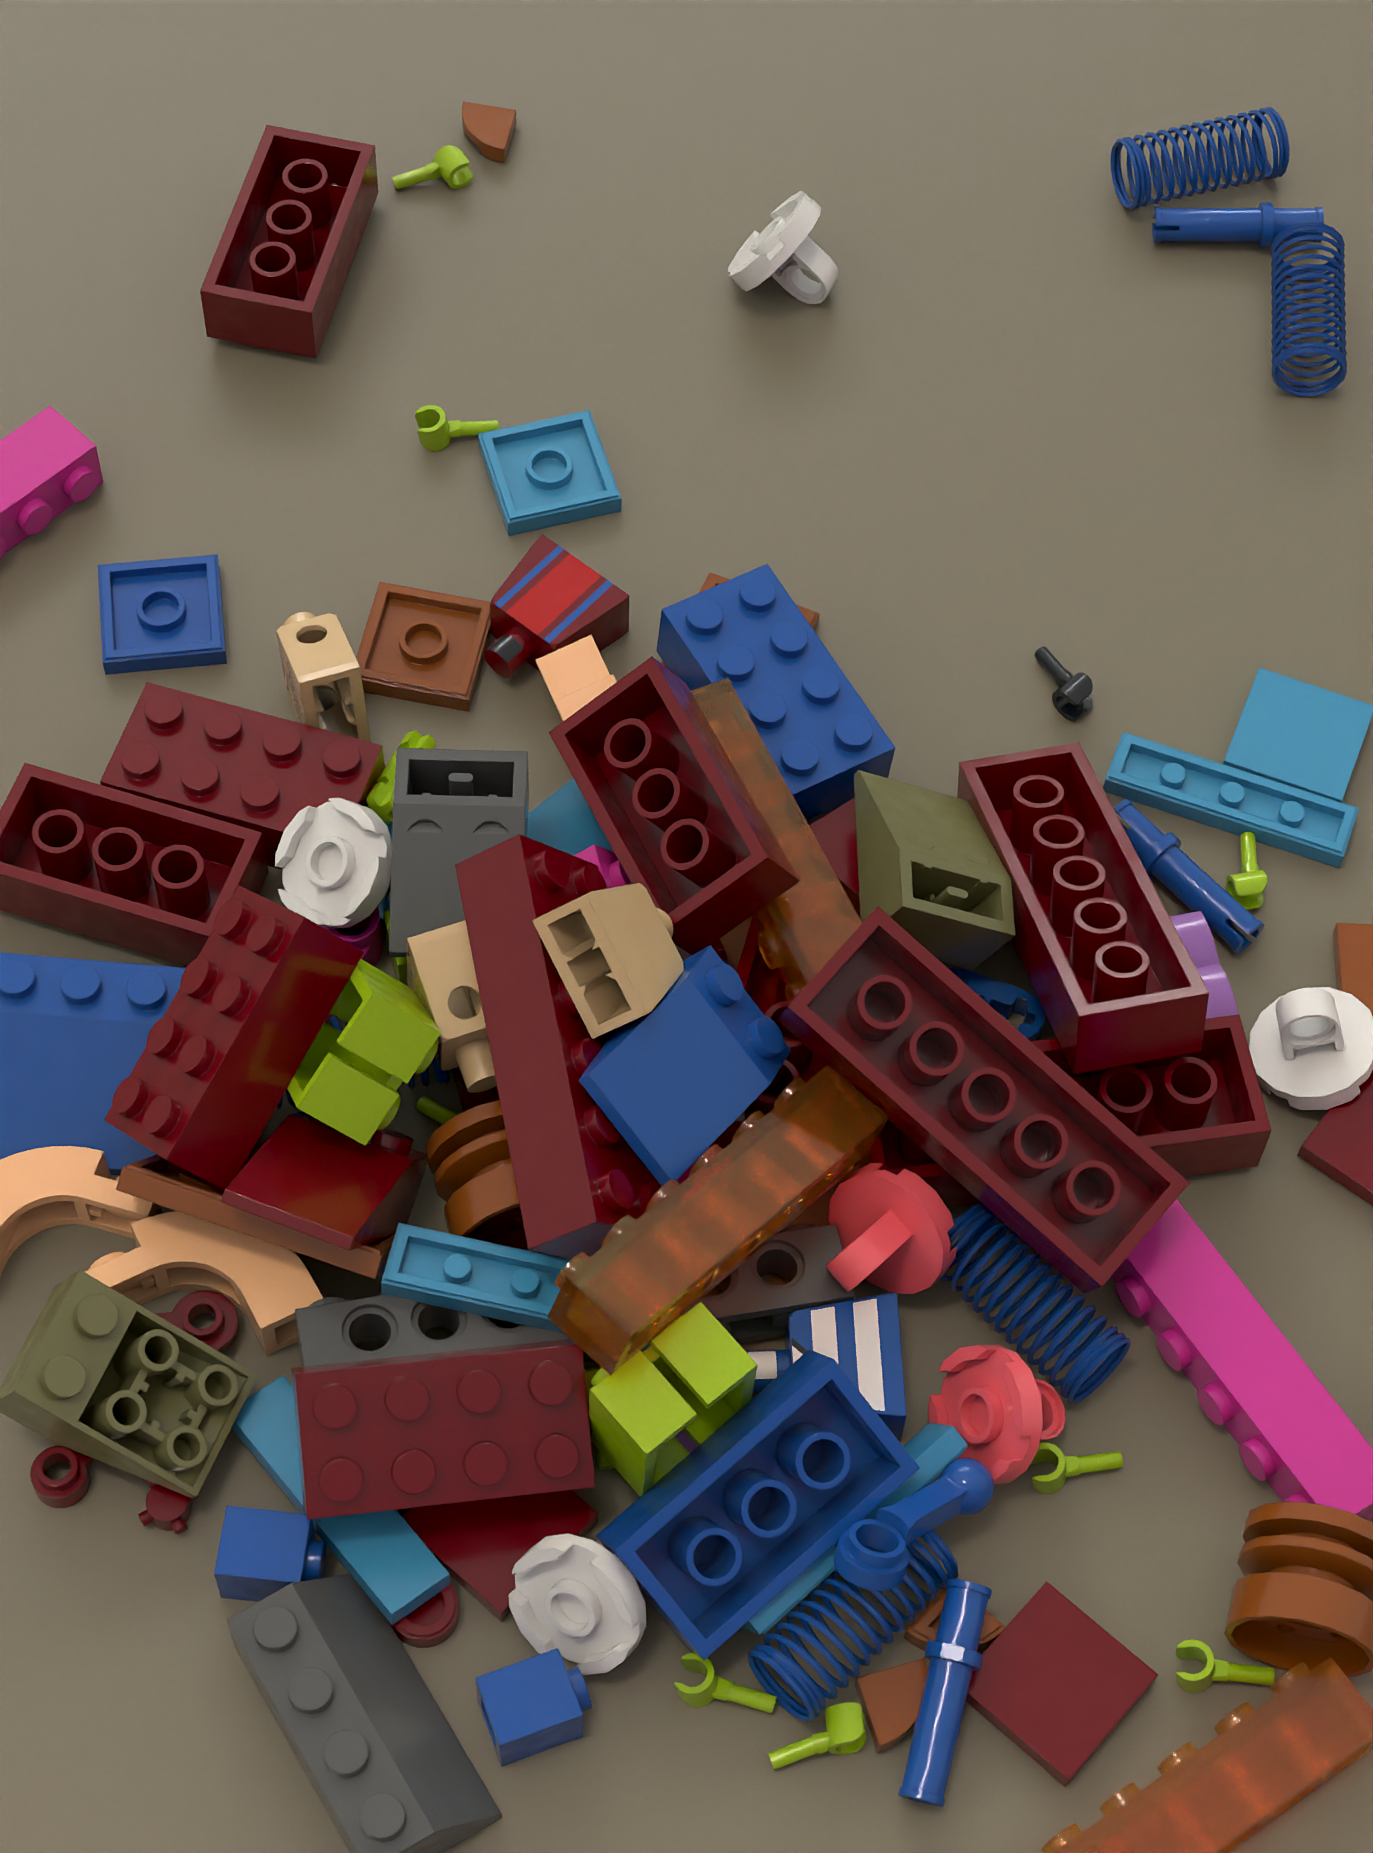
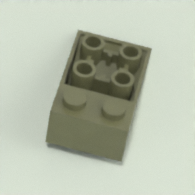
[854,770,1015,970]
[0,1270,258,1498]

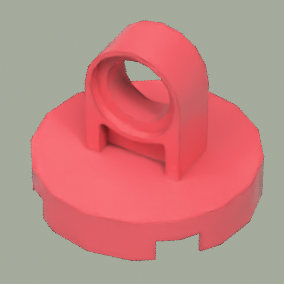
[825,1163,957,1294]
[928,1345,1066,1484]

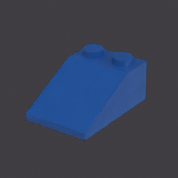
[579,945,791,1189]

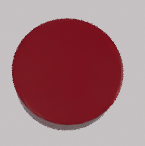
[391,1583,460,1648]

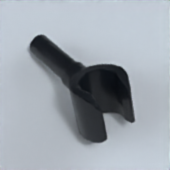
[1034,646,1093,721]

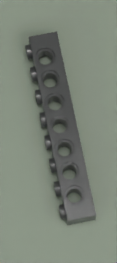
[295,1223,855,1369]

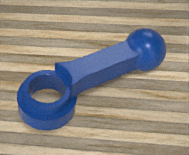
[834,1458,994,1591]

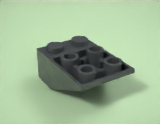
[389,748,529,958]

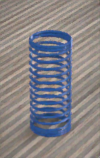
[1110,107,1290,210]
[1271,222,1347,397]
[941,1203,1131,1403]
[748,1529,959,1722]

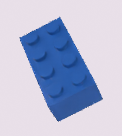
[656,564,895,831]
[596,1349,920,1660]

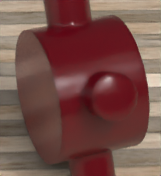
[138,1484,198,1534]

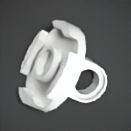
[728,191,839,304]
[275,797,392,929]
[1249,987,1373,1110]
[508,1533,646,1675]

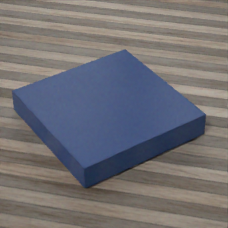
[98,554,227,675]

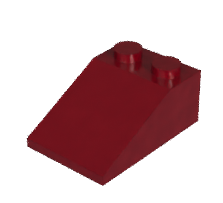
[221,1112,428,1251]

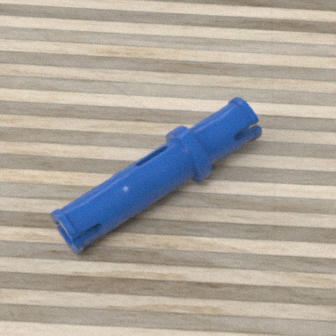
[1152,202,1324,247]
[1113,799,1265,954]
[898,1579,992,1807]

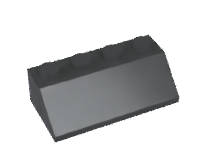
[227,1573,502,1853]

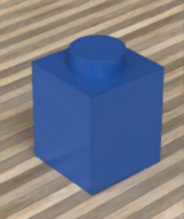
[214,1505,326,1602]
[475,1648,592,1767]

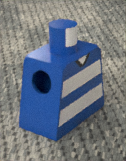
[747,1293,907,1441]

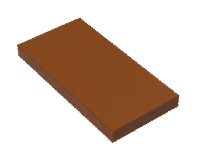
[116,1154,395,1279]

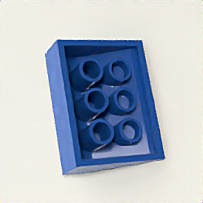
[0,952,186,1176]

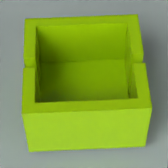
[287,959,441,1146]
[589,1302,758,1497]

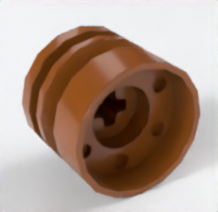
[425,1100,549,1255]
[1224,1501,1373,1678]

